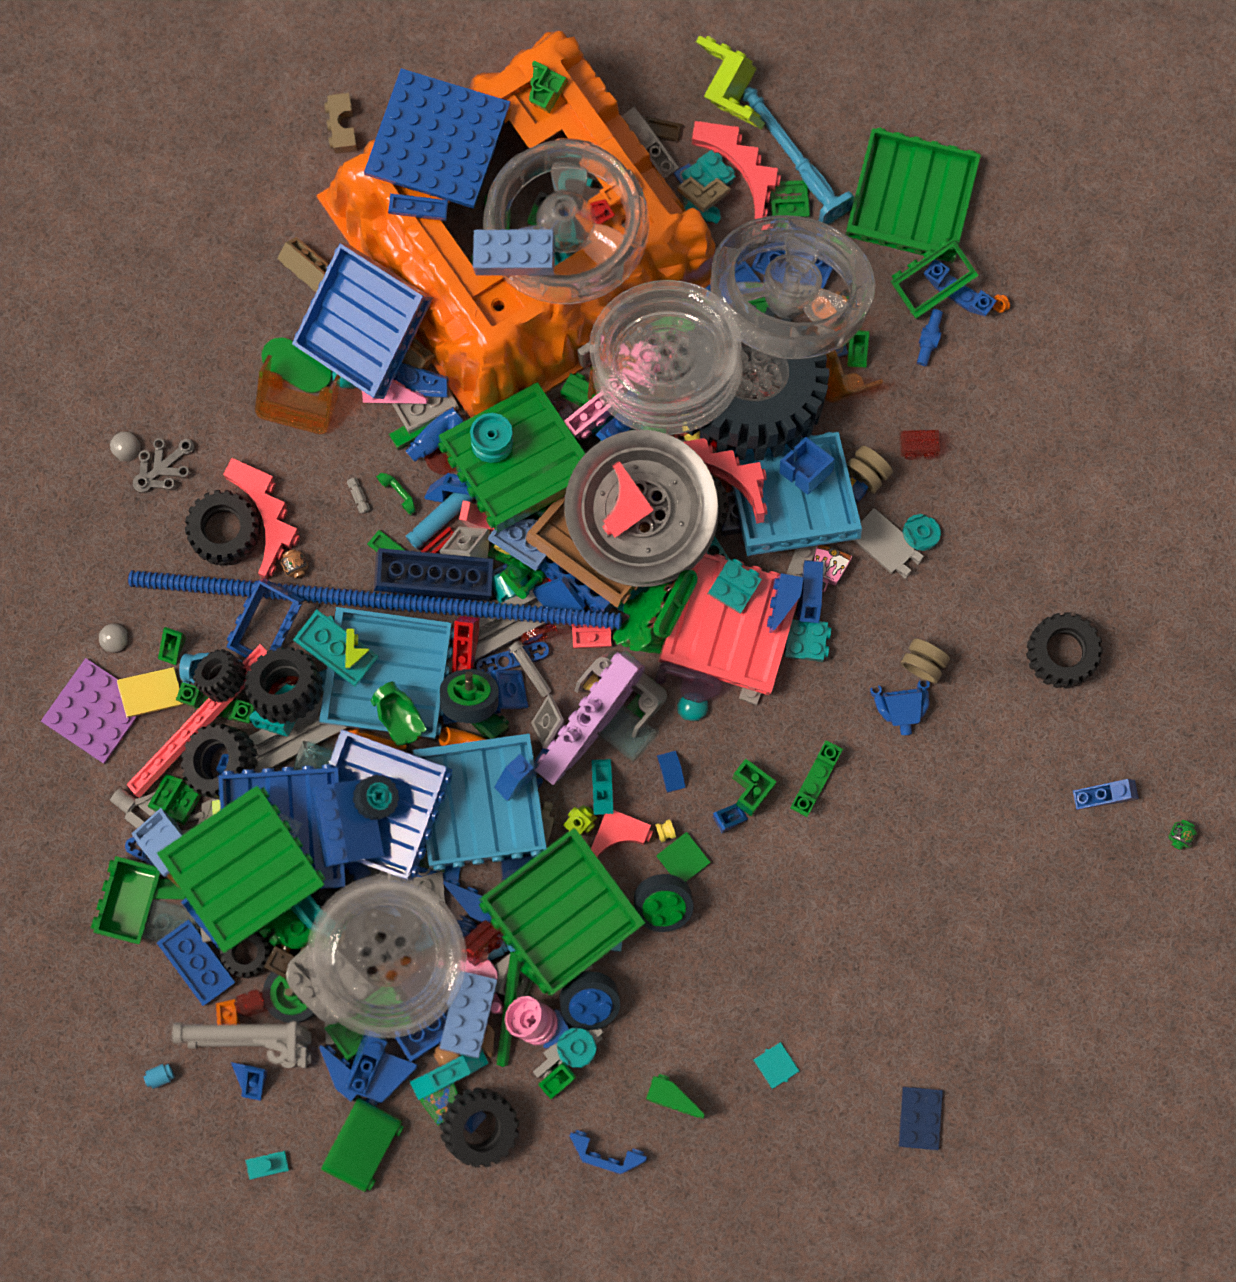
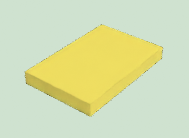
[117,667,183,718]

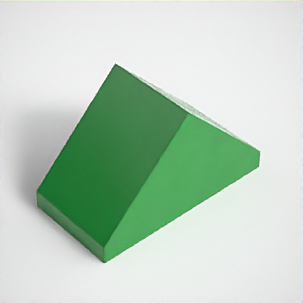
[158,627,186,665]

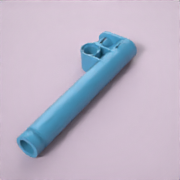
[405,493,475,550]

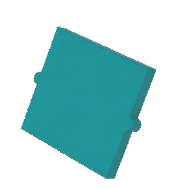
[754,1042,799,1089]

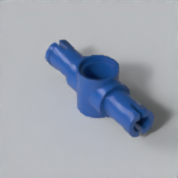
[917,309,943,366]

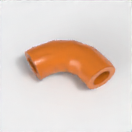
[439,727,487,746]

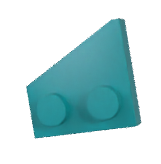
[683,196,721,224]

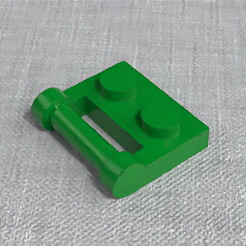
[500,558,545,599]

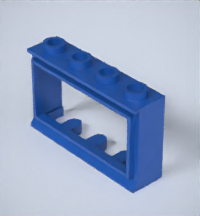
[226,578,304,658]

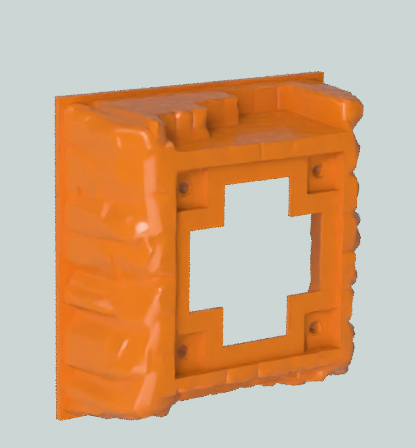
[316,31,730,418]

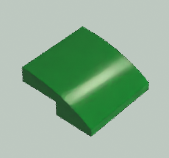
[770,180,809,219]
[148,774,202,825]

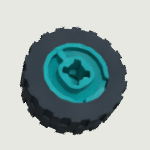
[353,775,399,820]

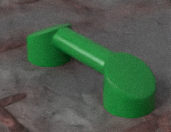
[376,473,415,516]

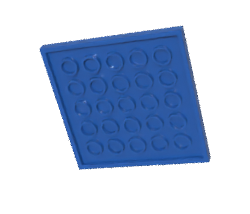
[364,68,511,208]

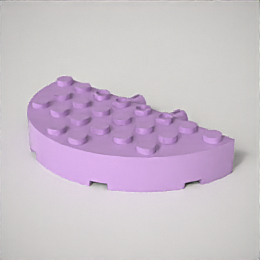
[535,651,645,785]

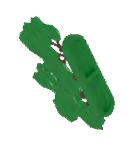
[613,570,698,652]

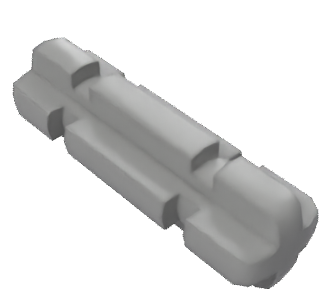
[347,478,370,514]

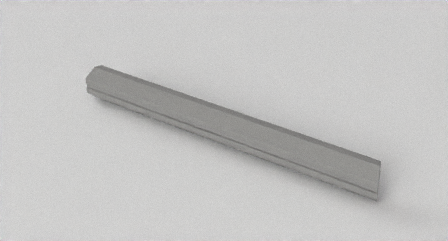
[249,588,545,773]

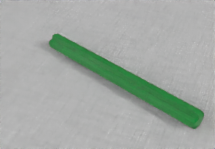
[496,951,521,1067]

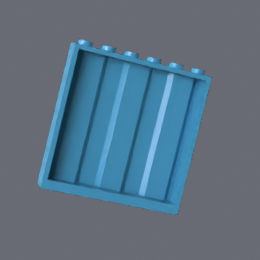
[727,432,862,556]
[319,607,454,739]
[413,734,546,871]

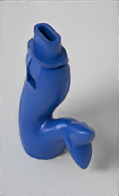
[405,407,465,462]

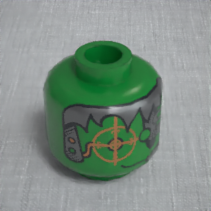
[1168,820,1197,850]

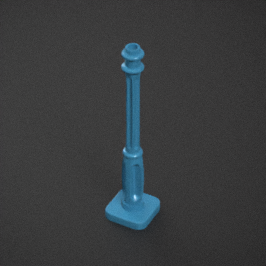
[743,87,854,227]

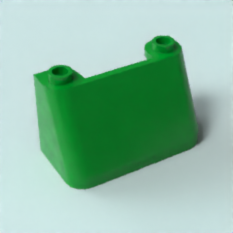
[321,1098,404,1193]

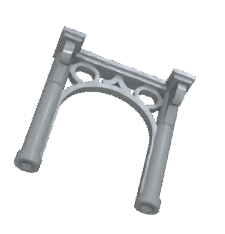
[172,1022,312,1068]

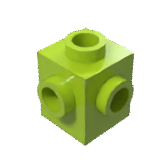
[563,805,597,835]

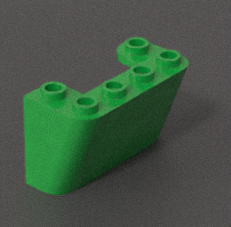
[90,856,160,945]

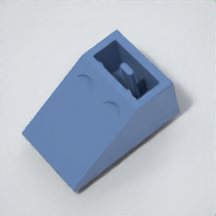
[132,808,184,877]

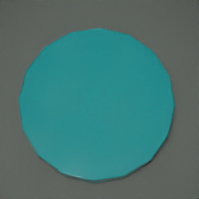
[903,514,941,551]
[557,1028,596,1068]

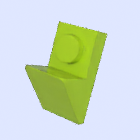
[345,629,370,670]

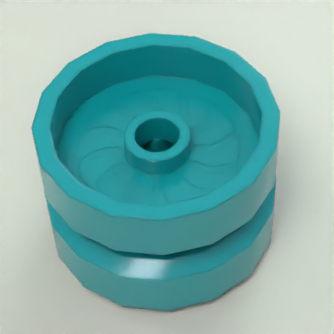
[470,413,513,463]

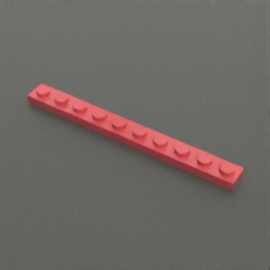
[127,644,267,798]

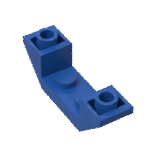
[924,259,996,316]
[425,473,469,502]
[570,1130,647,1174]

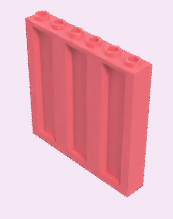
[658,552,803,695]

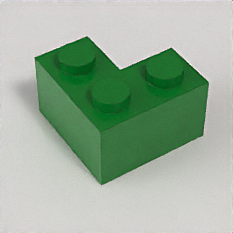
[732,758,776,817]

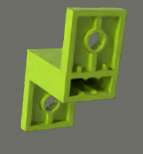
[696,36,765,130]

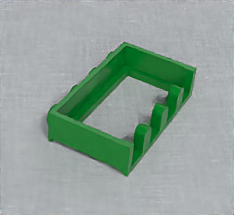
[890,238,979,319]

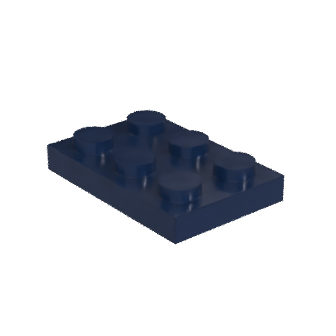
[898,1087,942,1150]

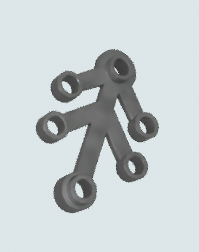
[133,438,194,493]

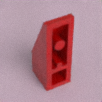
[452,616,480,673]

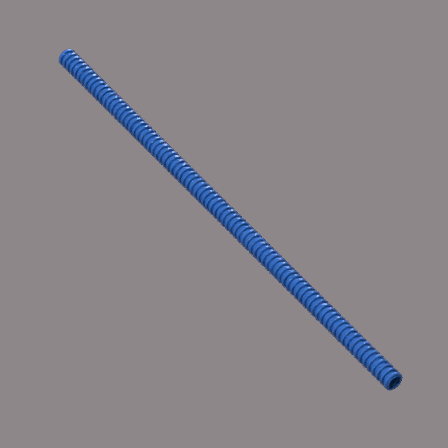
[128,570,622,630]

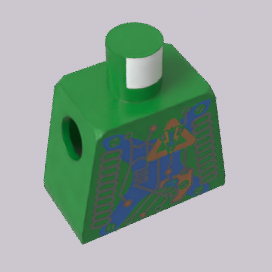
[419,1082,458,1126]

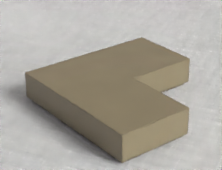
[677,177,730,213]

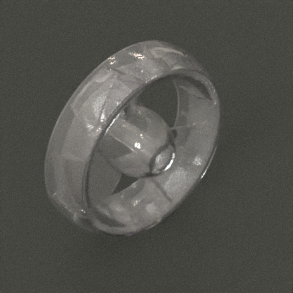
[483,138,650,304]
[710,215,875,359]

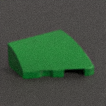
[529,61,568,114]

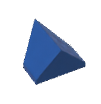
[231,1063,268,1101]

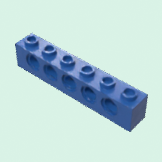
[538,557,614,613]

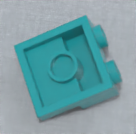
[681,150,736,187]
[707,559,762,614]
[785,620,831,662]

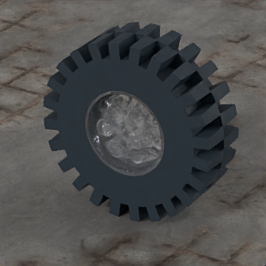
[673,305,829,461]

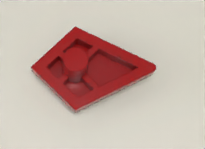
[577,199,615,226]

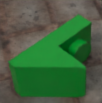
[847,330,870,368]
[538,1062,576,1100]

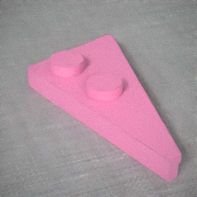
[362,380,428,404]

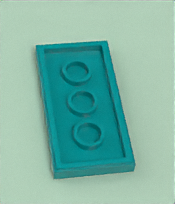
[293,610,379,687]

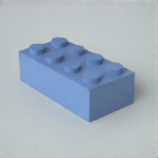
[473,230,555,275]
[439,970,498,1059]

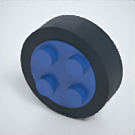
[560,972,620,1030]

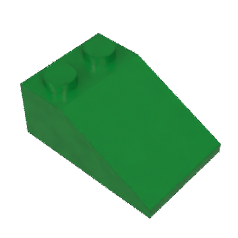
[646,1074,704,1119]

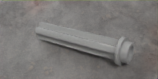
[509,641,551,697]

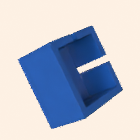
[779,437,835,495]

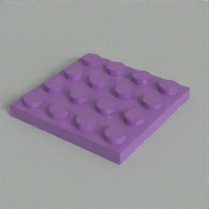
[41,658,139,764]

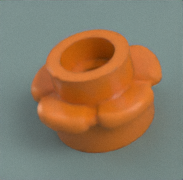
[993,294,1010,312]

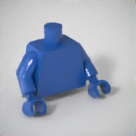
[870,680,930,735]

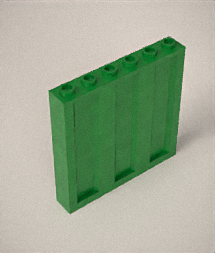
[845,128,981,263]
[438,382,585,533]
[157,785,326,953]
[478,828,645,995]

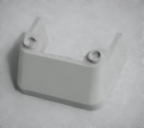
[574,651,667,738]

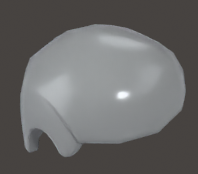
[110,431,141,462]
[99,623,128,653]

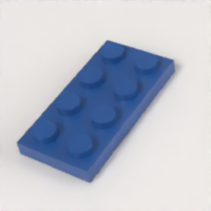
[157,919,235,1006]

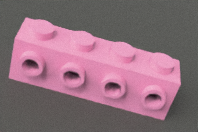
[564,374,639,440]

